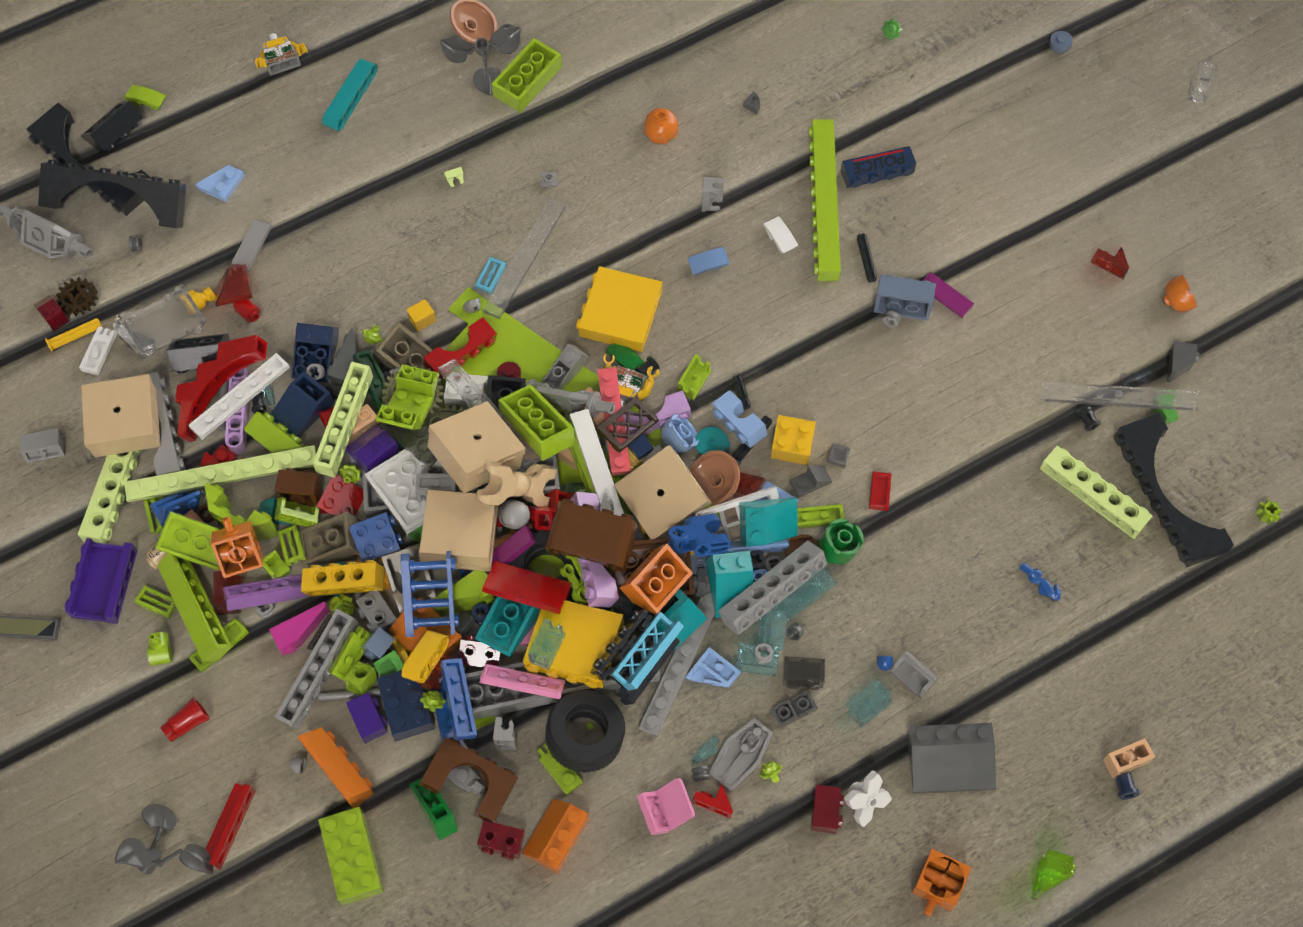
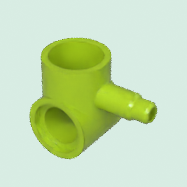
[147,632,173,666]

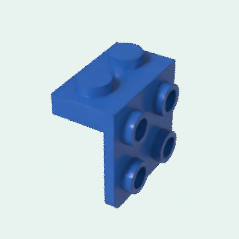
[150,491,201,526]
[350,512,404,562]

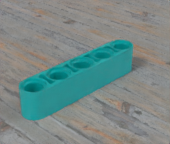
[322,58,378,131]

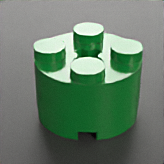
[818,519,864,564]

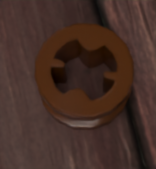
[196,504,214,524]

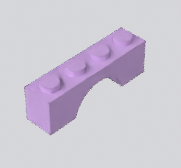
[623,390,691,440]

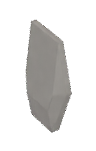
[708,718,773,792]

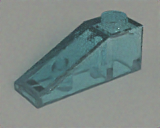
[776,568,838,621]

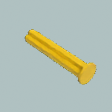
[45,318,102,352]

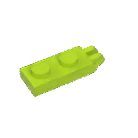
[328,626,370,682]
[537,743,583,796]

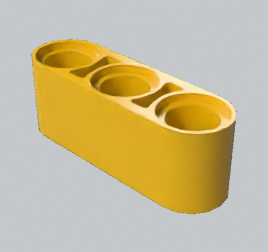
[402,630,449,683]

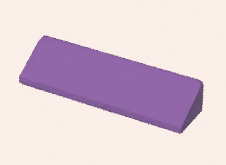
[223,574,307,611]

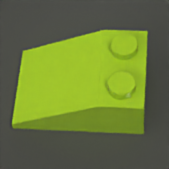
[433,570,497,616]

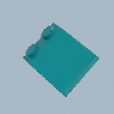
[739,497,798,547]
[705,551,753,618]
[475,596,541,657]

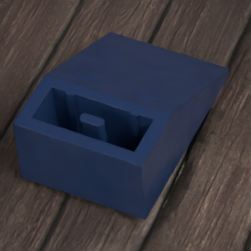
[291,323,339,383]
[270,371,334,437]

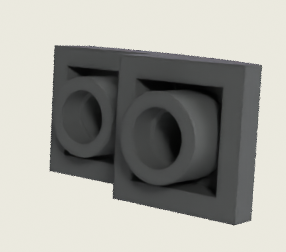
[771,690,818,727]

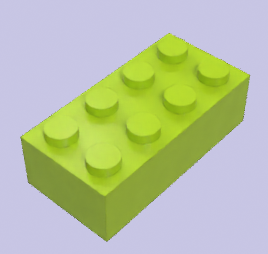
[491,38,562,113]
[498,384,575,461]
[318,807,384,906]

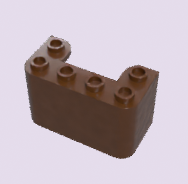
[545,499,638,573]

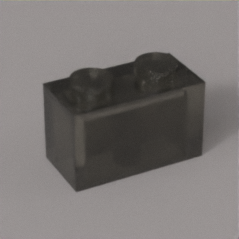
[782,656,825,690]

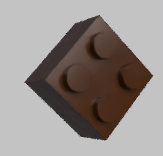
[274,468,324,509]

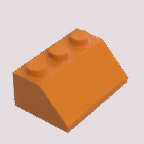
[620,544,693,614]
[389,597,462,668]
[522,798,590,874]

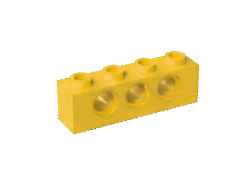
[301,560,384,597]

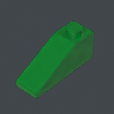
[409,778,458,841]

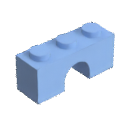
[712,390,768,448]

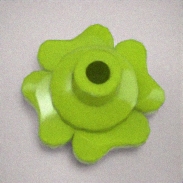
[362,325,383,345]
[339,464,361,484]
[420,691,446,712]
[759,760,783,783]

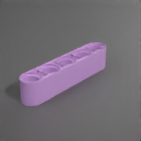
[225,368,249,455]

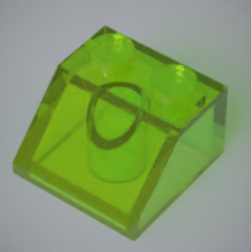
[1031,849,1076,900]

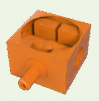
[211,517,263,578]
[912,849,972,917]

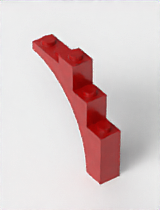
[175,335,267,442]

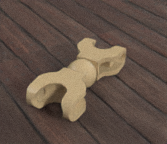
[475,461,557,507]

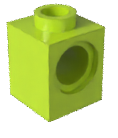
[344,661,377,696]

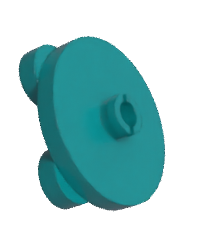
[694,426,731,455]

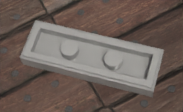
[231,219,272,271]

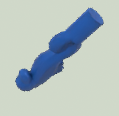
[1019,563,1061,601]

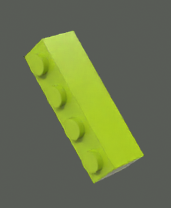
[243,411,313,472]

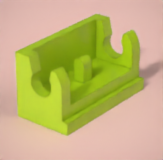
[678,354,712,400]
[274,497,319,528]

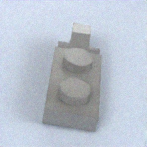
[447,766,485,796]

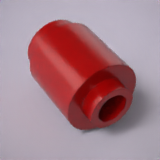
[233,296,261,323]

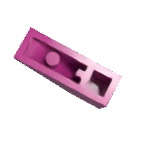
[269,602,329,655]

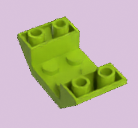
[375,364,439,430]
[205,483,278,541]

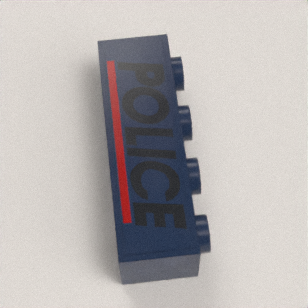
[840,146,916,188]

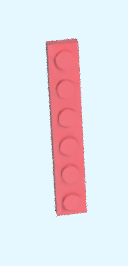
[597,367,631,476]

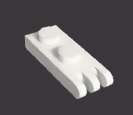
[79,326,117,375]

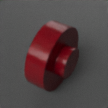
[497,362,522,378]

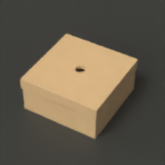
[81,374,161,457]
[428,401,526,493]
[614,445,712,539]
[419,490,499,571]

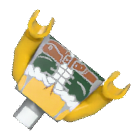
[255,33,308,76]
[603,354,660,407]

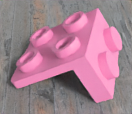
[637,778,695,835]

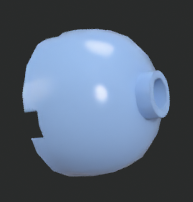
[661,414,699,453]

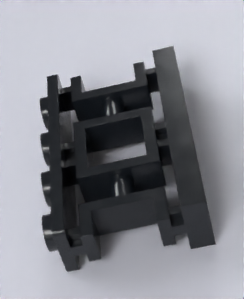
[590,609,680,705]

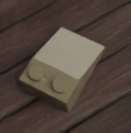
[373,322,433,370]
[299,512,361,567]
[381,543,437,613]

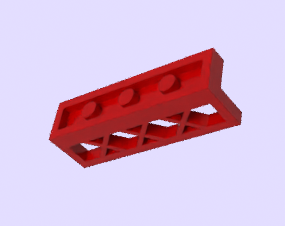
[206,783,256,870]

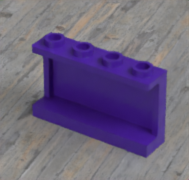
[65,538,138,624]

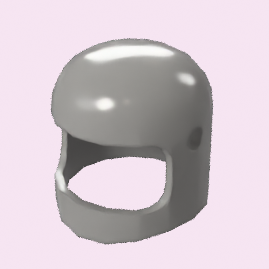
[498,500,530,529]

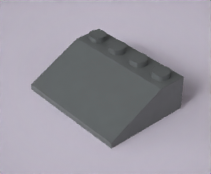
[907,723,996,793]

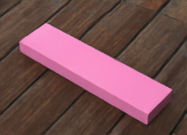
[480,664,565,699]

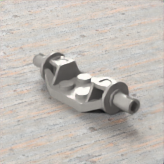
[0,204,93,258]
[526,380,615,422]

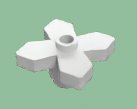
[844,771,892,827]

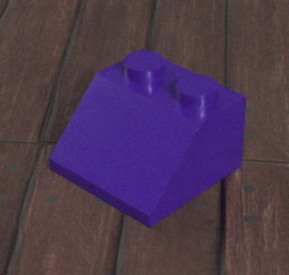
[345,426,399,473]

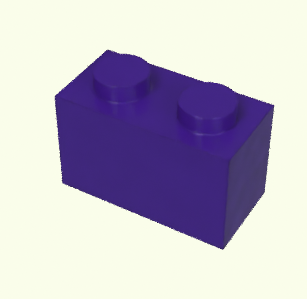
[346,692,388,743]

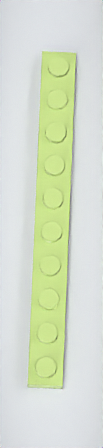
[124,445,317,502]

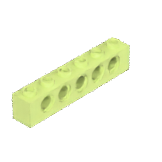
[313,362,373,478]
[1040,445,1152,539]
[78,450,143,544]

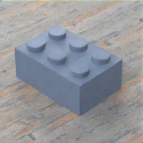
[874,275,936,321]

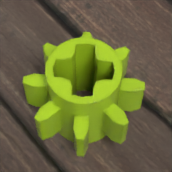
[1255,499,1282,525]
[329,593,355,616]

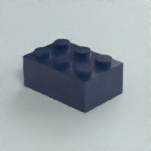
[377,671,435,742]

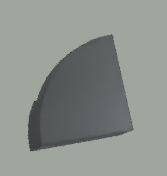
[743,92,760,115]

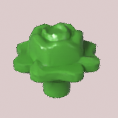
[882,19,902,40]

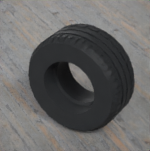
[545,690,625,773]

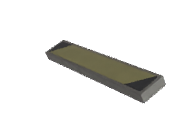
[0,616,60,640]

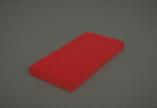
[482,561,572,614]

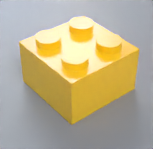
[770,415,816,465]

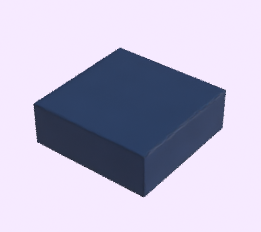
[628,434,654,460]

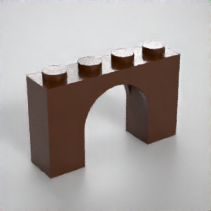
[419,737,518,822]

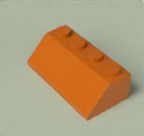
[298,727,374,808]

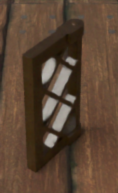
[596,397,659,453]

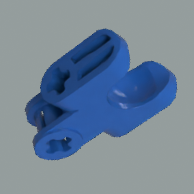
[668,514,731,557]

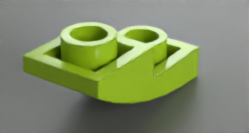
[124,85,166,111]

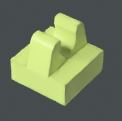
[443,167,464,187]

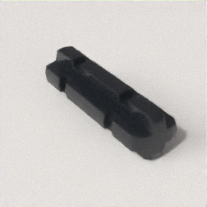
[732,375,751,410]

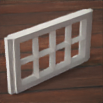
[695,486,779,541]

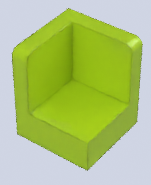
[263,550,291,579]

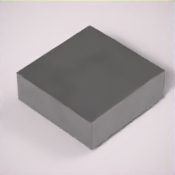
[827,443,851,468]

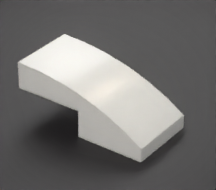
[763,216,798,255]

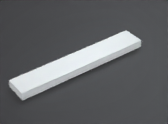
[188,353,290,440]
[569,409,624,516]

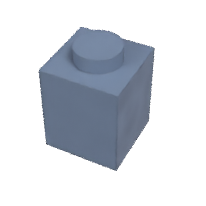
[361,627,395,660]

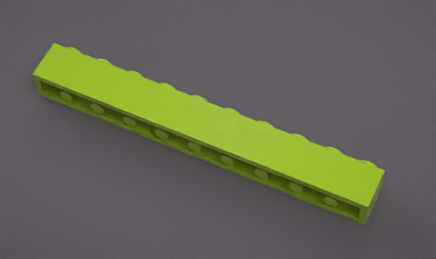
[808,119,841,281]

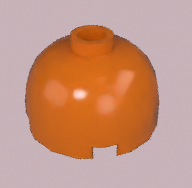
[644,108,678,144]
[1162,275,1197,312]

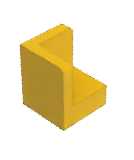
[406,299,437,332]

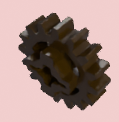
[56,277,99,316]

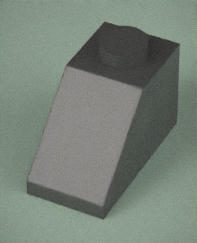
[1167,341,1199,382]

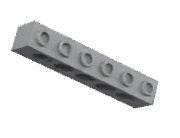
[719,541,827,635]
[275,609,359,730]

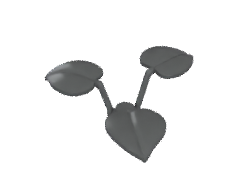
[440,27,521,95]
[115,804,214,874]

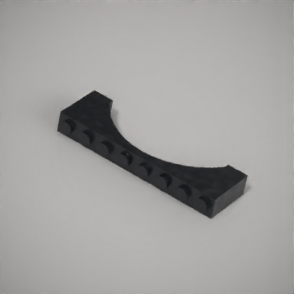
[26,103,151,216]
[38,159,186,228]
[1114,413,1234,568]

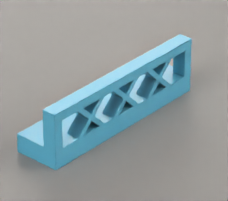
[611,612,684,691]

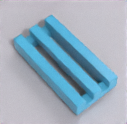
[475,257,507,295]

